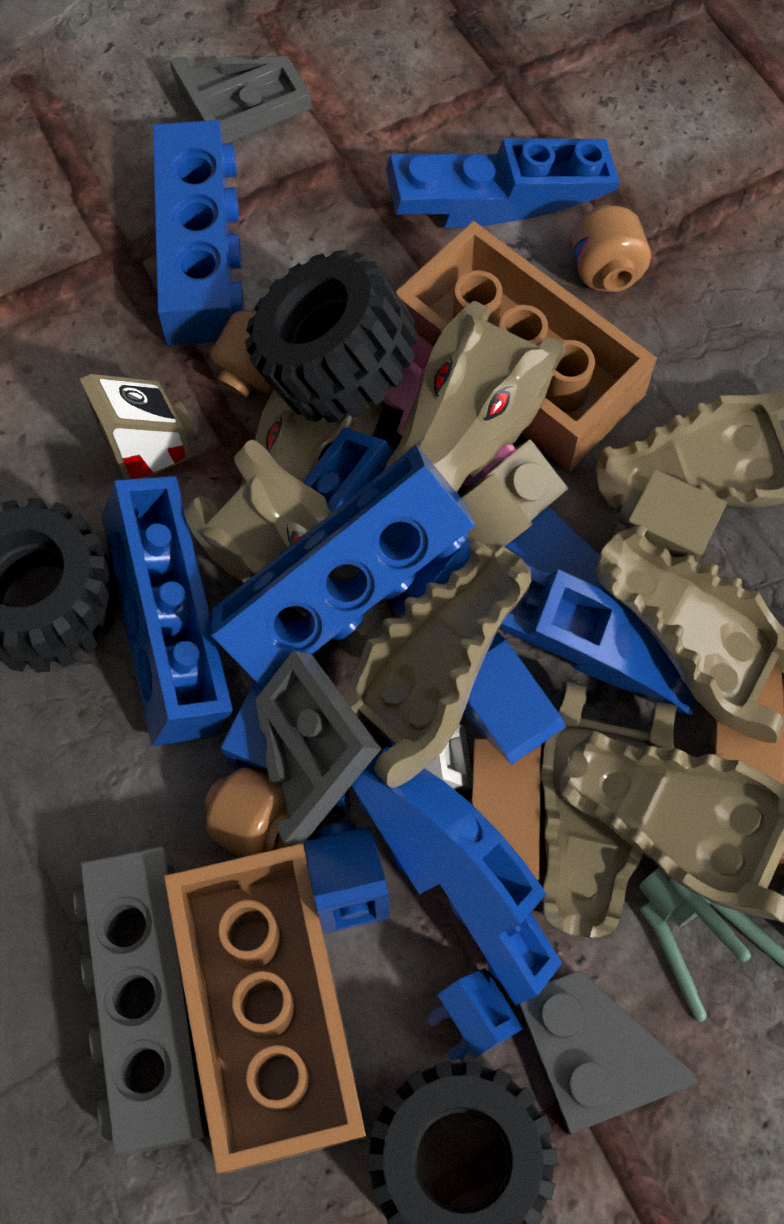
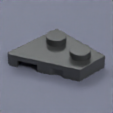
[170,56,312,143]
[255,650,381,844]
[517,970,698,1135]

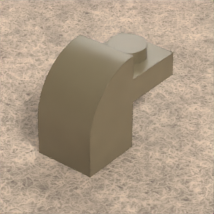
[457,439,568,546]

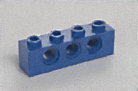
[153,120,244,345]
[211,445,476,689]
[101,476,233,747]

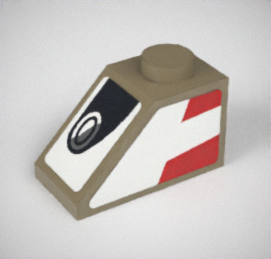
[79,374,194,480]

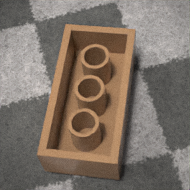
[396,221,657,472]
[164,843,368,1174]

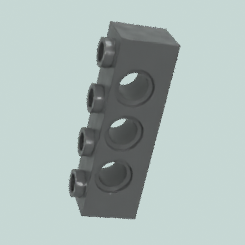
[73,847,210,1155]

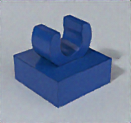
[427,968,524,1060]

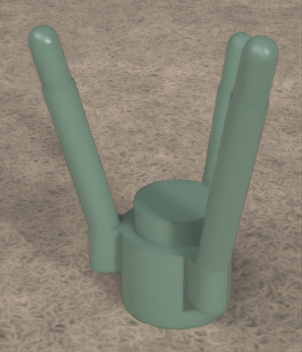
[639,867,784,1022]

